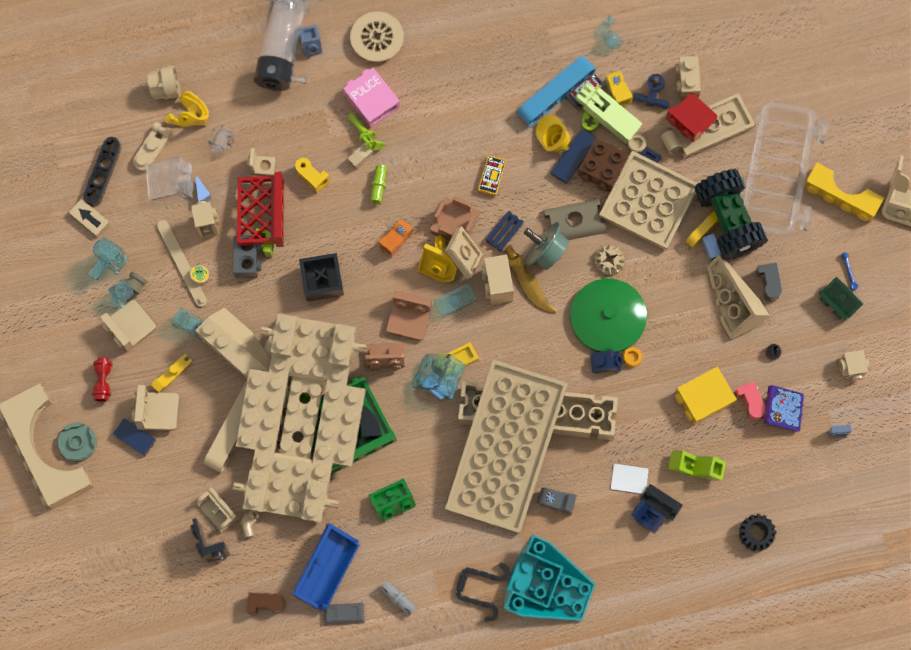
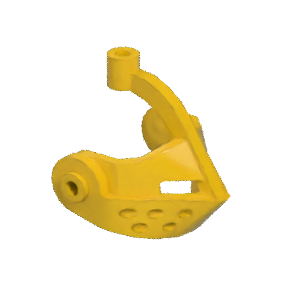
[164,91,209,127]

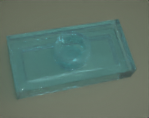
[434,283,477,318]

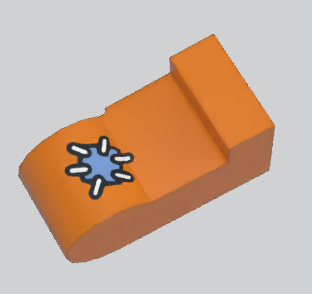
[378,219,414,257]

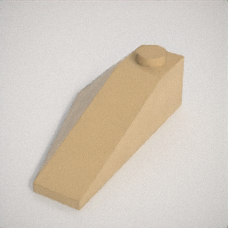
[707,255,769,339]

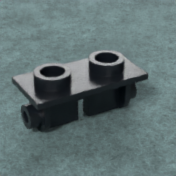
[640,484,683,521]

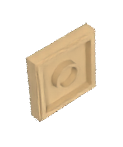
[445,226,483,279]

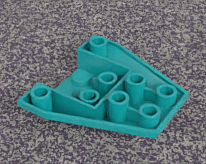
[504,535,595,621]

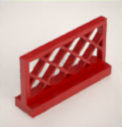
[237,172,284,247]

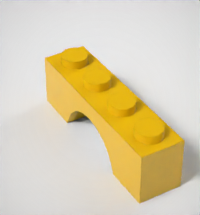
[804,163,884,222]

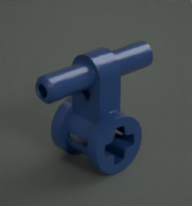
[633,74,669,109]

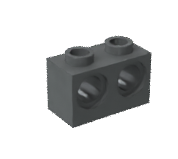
[233,236,261,278]

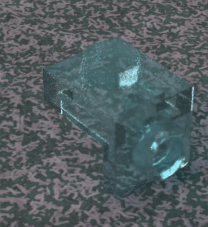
[108,279,134,308]

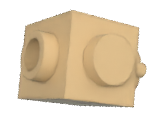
[839,350,870,381]

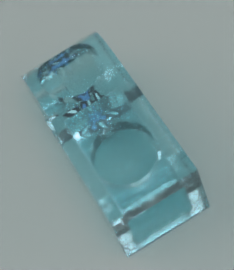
[172,307,204,340]

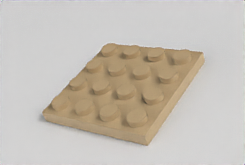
[599,151,697,250]

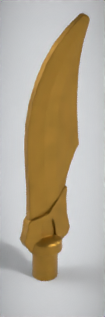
[505,245,556,313]

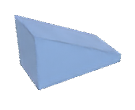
[195,177,211,202]

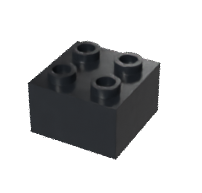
[299,253,344,302]

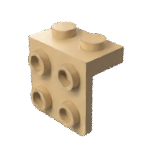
[100,300,156,351]
[132,385,179,431]

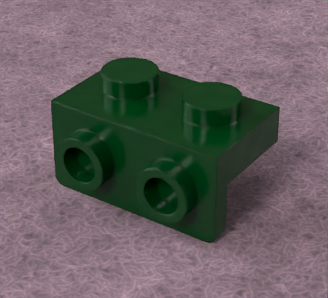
[818,277,864,320]

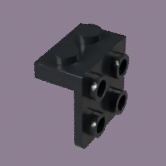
[190,518,230,562]

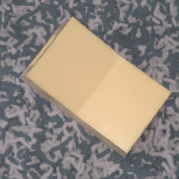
[348,143,373,169]

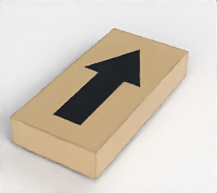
[69,199,110,238]

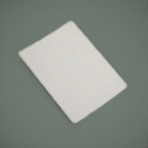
[611,464,649,494]

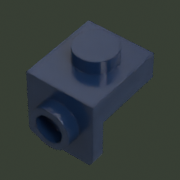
[591,350,622,374]
[632,500,666,534]

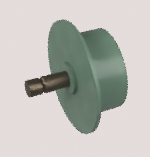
[523,222,569,270]

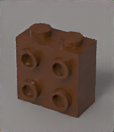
[578,138,629,191]

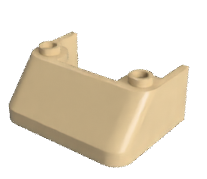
[882,155,911,226]

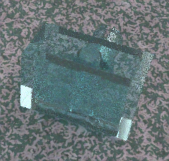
[87,236,128,281]

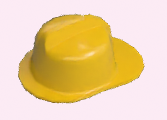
[536,114,570,152]

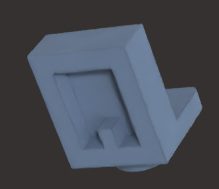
[299,25,323,56]

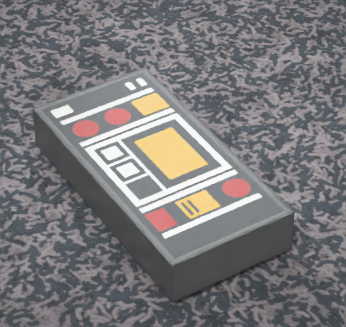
[566,73,606,110]

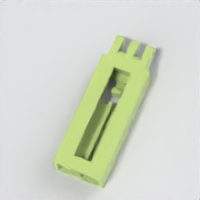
[575,83,643,144]

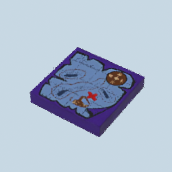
[764,385,804,432]

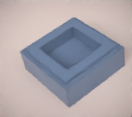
[828,425,852,438]

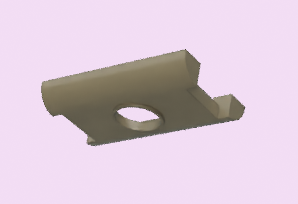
[543,199,606,240]

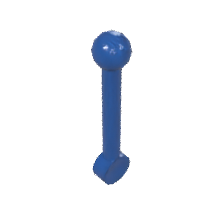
[841,252,858,290]

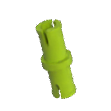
[370,165,387,204]

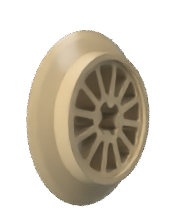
[350,11,404,61]

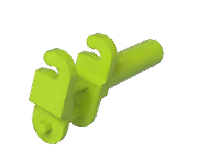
[348,113,386,150]

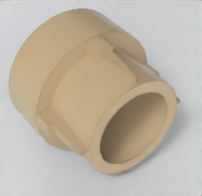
[147,65,181,100]

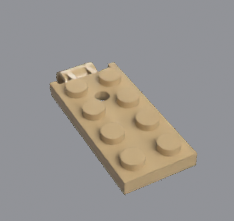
[661,93,755,158]

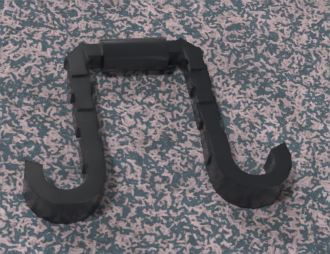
[455,563,509,622]

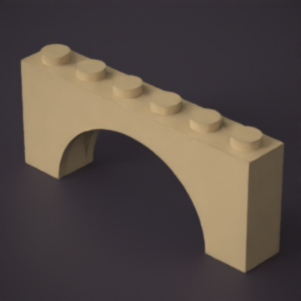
[0,383,94,509]

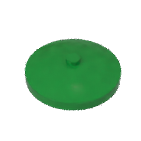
[570,278,647,353]

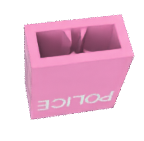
[343,68,400,128]

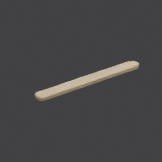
[157,220,207,307]

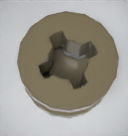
[123,272,147,295]

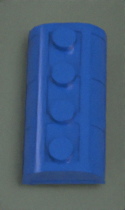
[291,523,360,611]

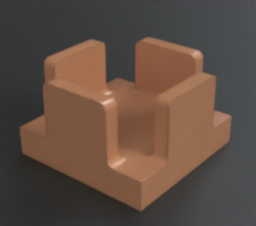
[430,196,480,241]

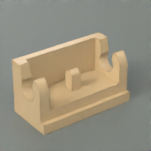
[197,487,238,533]

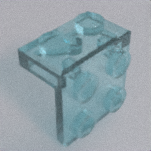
[412,354,466,399]

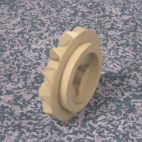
[594,245,625,275]

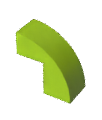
[668,451,726,481]

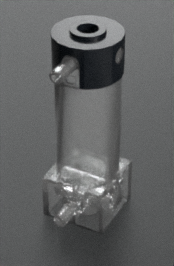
[253,0,323,91]

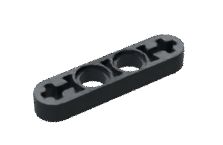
[84,137,121,206]

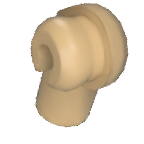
[241,510,259,539]

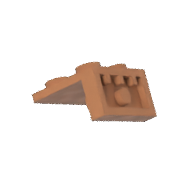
[386,290,432,341]
[365,342,405,371]

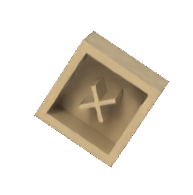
[481,255,514,305]

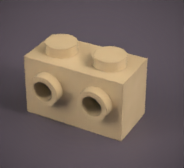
[675,56,701,100]
[191,201,220,238]

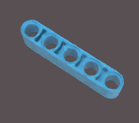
[516,56,596,127]

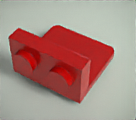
[666,93,718,143]

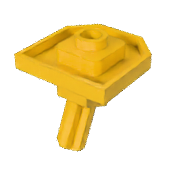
[418,235,458,283]

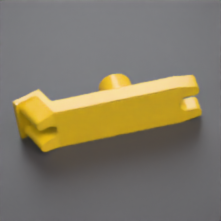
[151,354,192,392]

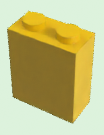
[675,366,737,425]

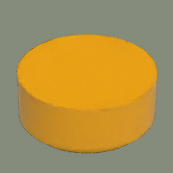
[623,347,642,368]

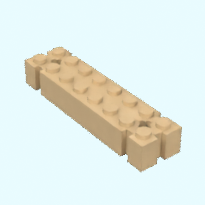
[458,381,618,440]

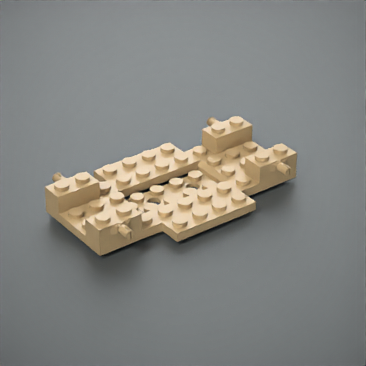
[232,313,367,522]

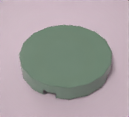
[57,423,97,462]

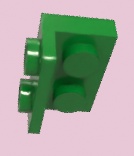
[368,478,416,522]

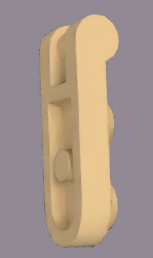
[133,122,173,172]

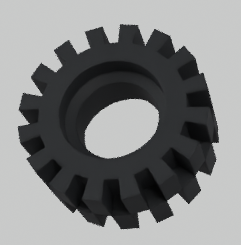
[739,514,776,551]

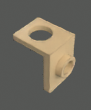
[247,148,276,176]

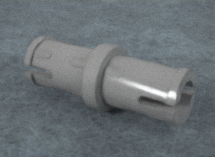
[379,580,417,616]

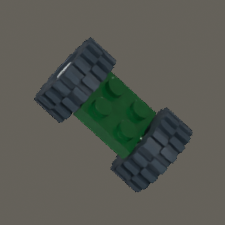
[694,169,768,260]

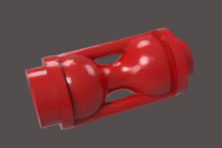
[92,357,113,402]

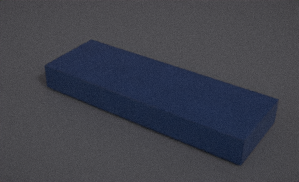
[551,129,596,184]

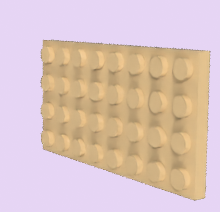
[445,359,568,533]

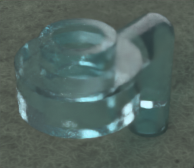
[597,16,623,49]

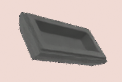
[324,603,365,625]

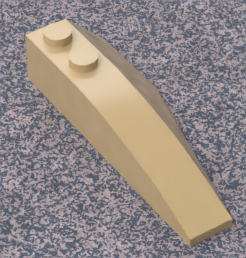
[195,308,290,410]

